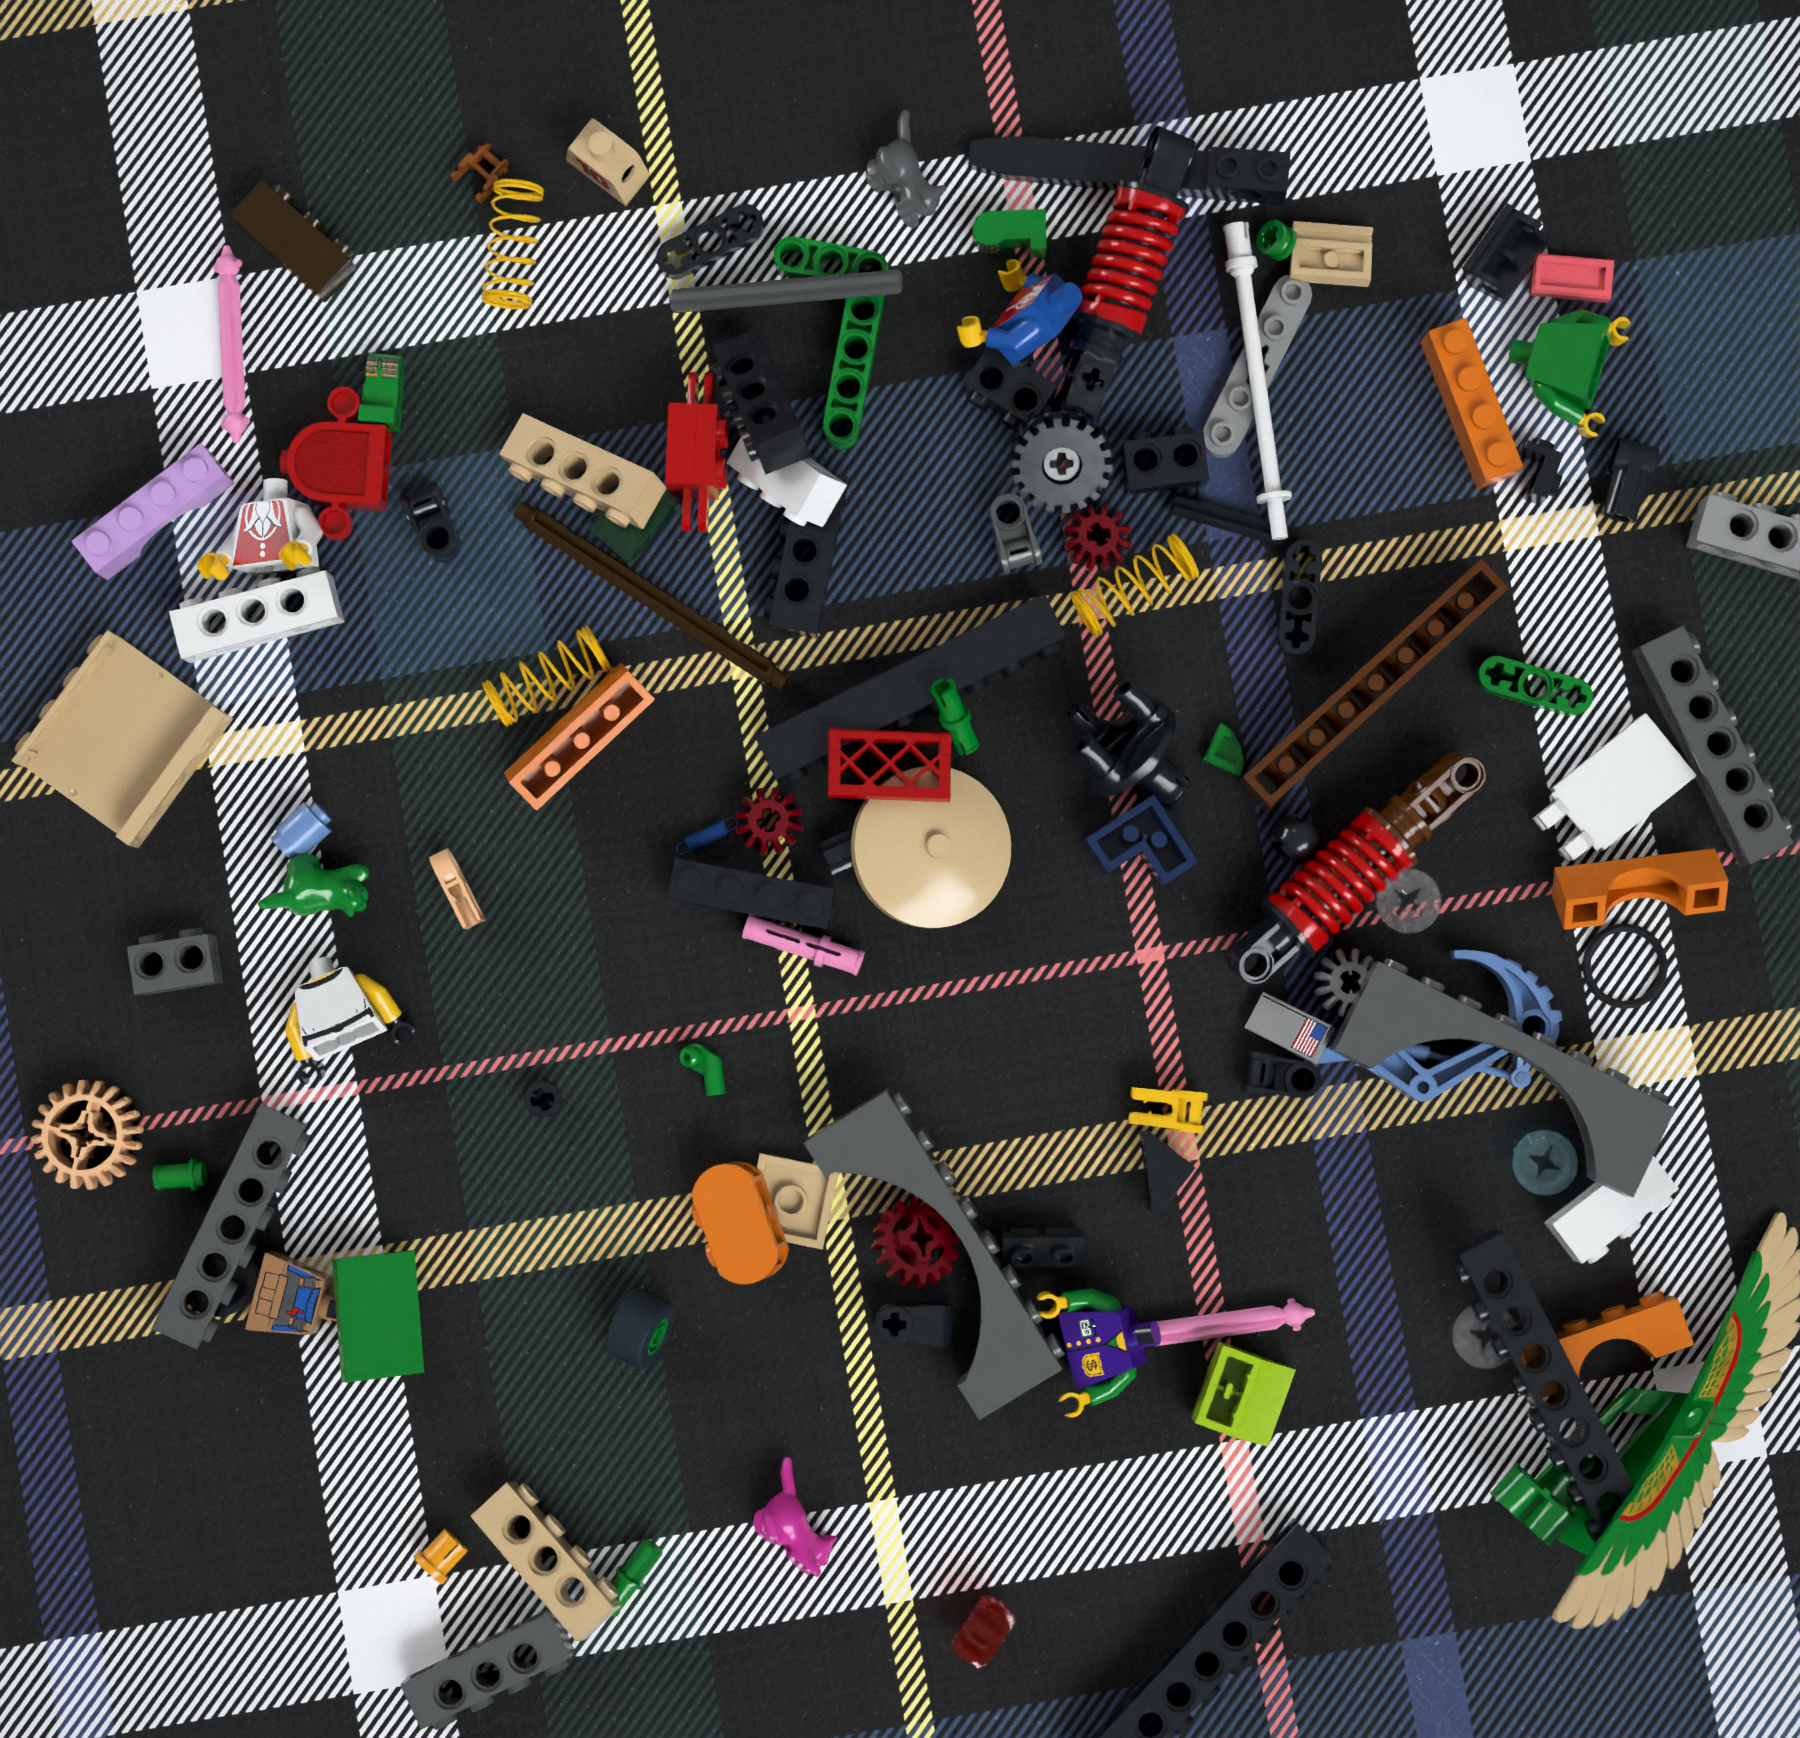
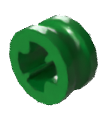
[1256,220,1297,261]

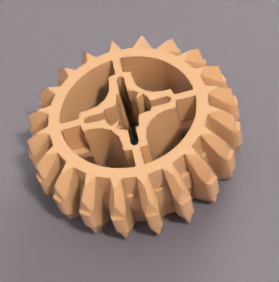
[31,1080,144,1190]

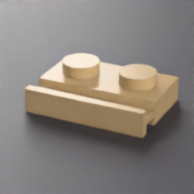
[1289,221,1373,287]

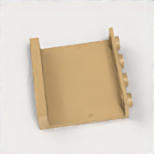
[11,630,233,848]

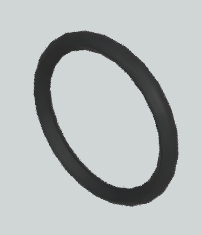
[1582,924,1668,1009]

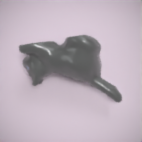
[866,110,947,229]

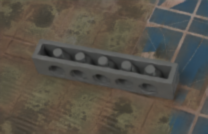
[1631,625,1793,867]
[151,1103,310,1349]

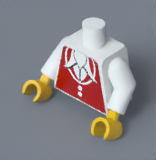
[196,478,323,580]

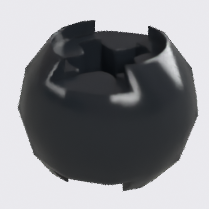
[1270,814,1322,865]

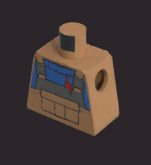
[245,1251,337,1335]

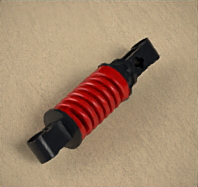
[1052,125,1196,419]

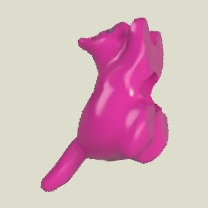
[753,1457,837,1577]

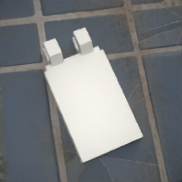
[1532,713,1697,862]

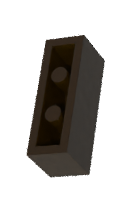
[229,180,357,303]

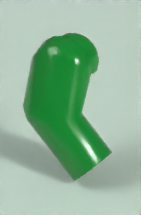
[679,1043,726,1096]

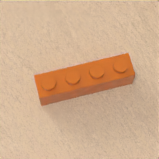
[1421,317,1523,490]
[504,663,655,811]

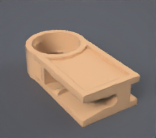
[429,848,486,929]

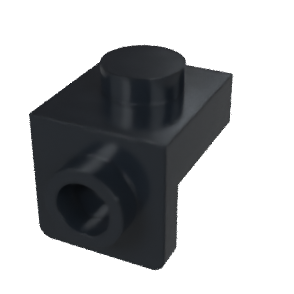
[1517,438,1564,505]

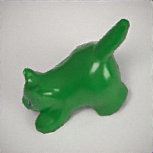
[258,854,369,917]

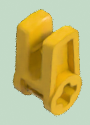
[1127,1087,1208,1134]

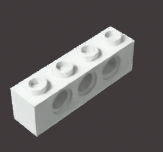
[169,567,345,663]

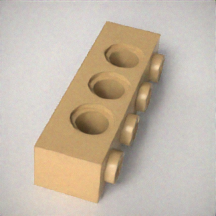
[499,413,666,529]
[471,1482,622,1642]

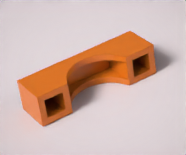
[1552,848,1729,930]
[1522,1291,1694,1398]

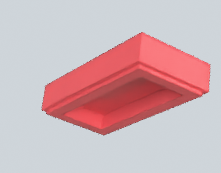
[1529,253,1614,303]

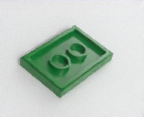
[332,1250,424,1383]

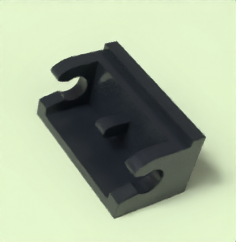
[1462,203,1550,304]

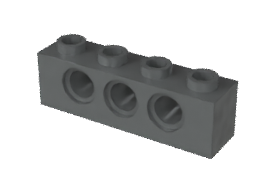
[400,1609,575,1730]

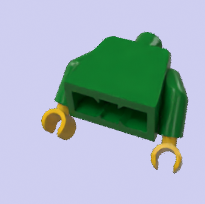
[1509,309,1631,438]

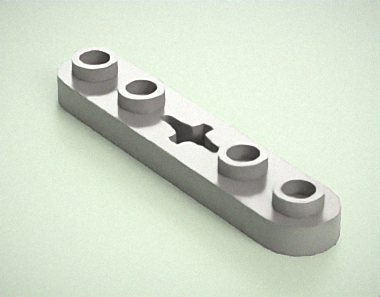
[1202,275,1312,458]

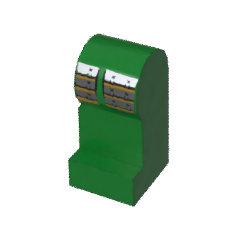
[972,209,1047,258]
[358,353,404,432]

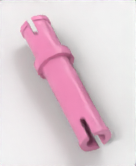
[742,915,865,976]

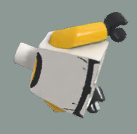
[285,957,416,1085]

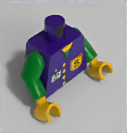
[1037,1288,1161,1417]

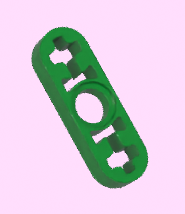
[1476,656,1593,716]

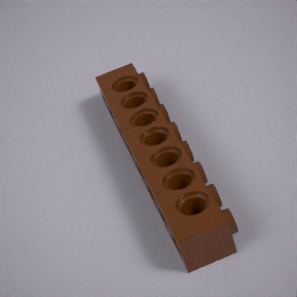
[1238,558,1509,810]

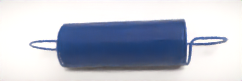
[676,817,738,854]

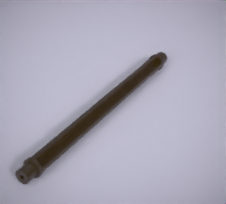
[513,501,790,691]

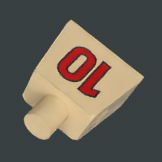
[566,118,650,206]

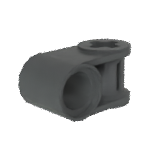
[989,494,1043,575]

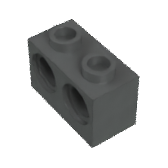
[127,928,223,996]

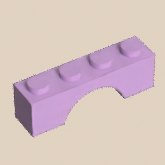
[72,443,235,580]

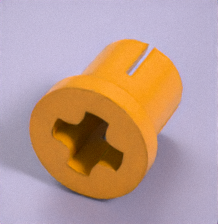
[413,1529,468,1585]

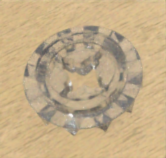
[1376,869,1441,933]
[1453,1306,1515,1369]

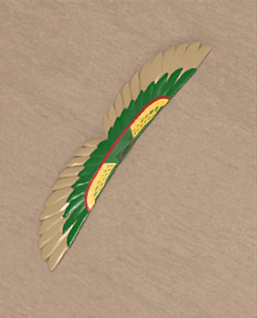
[1552,1212,1800,1629]

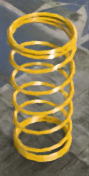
[481,179,544,309]
[1071,533,1199,638]
[482,625,612,727]

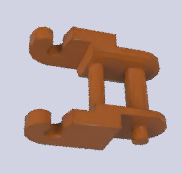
[450,143,509,203]

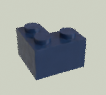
[1083,794,1199,887]

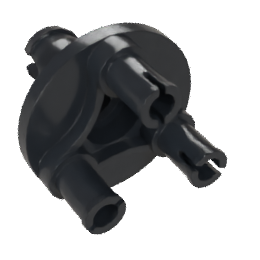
[1063,678,1193,811]

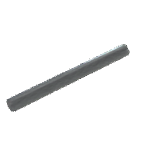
[669,269,903,313]

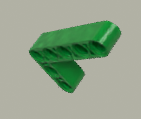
[774,236,888,450]

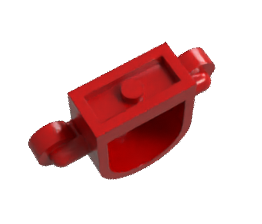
[280,387,393,541]

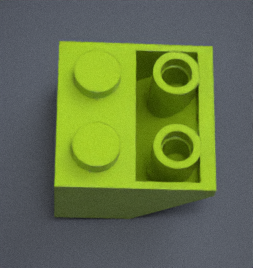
[1191,1341,1296,1447]

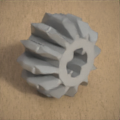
[1313,949,1374,1017]

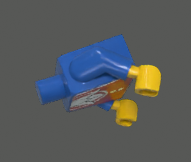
[957,259,1082,365]

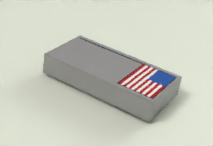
[1244,992,1335,1064]

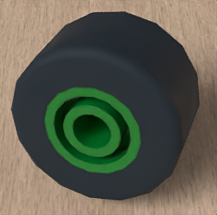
[605,1288,674,1370]

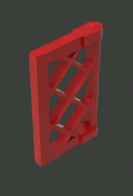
[827,728,952,802]

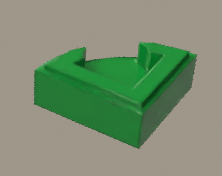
[1202,723,1244,777]

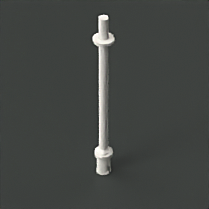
[1223,222,1292,540]

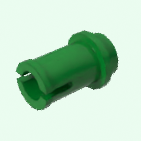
[153,1158,208,1191]

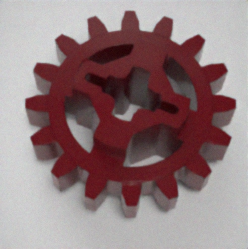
[871,1197,961,1288]

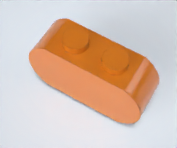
[692,1161,789,1284]

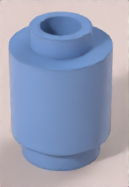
[271,802,332,860]

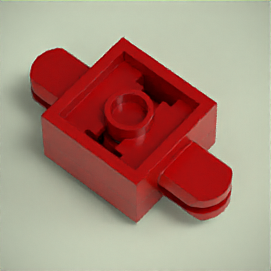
[665,372,729,532]

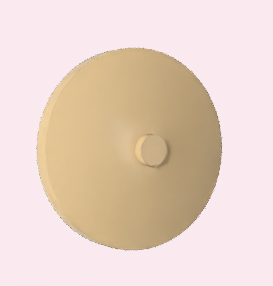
[851,766,1011,928]

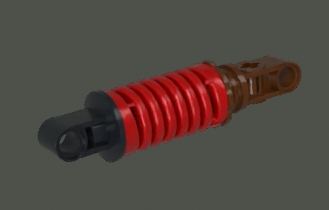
[1227,752,1486,984]

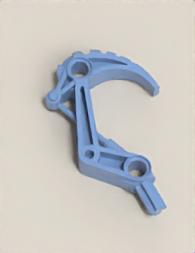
[1312,950,1563,1102]

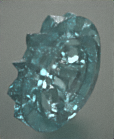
[1511,1130,1578,1195]

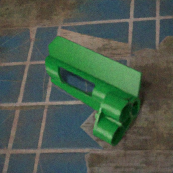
[1490,1388,1689,1556]

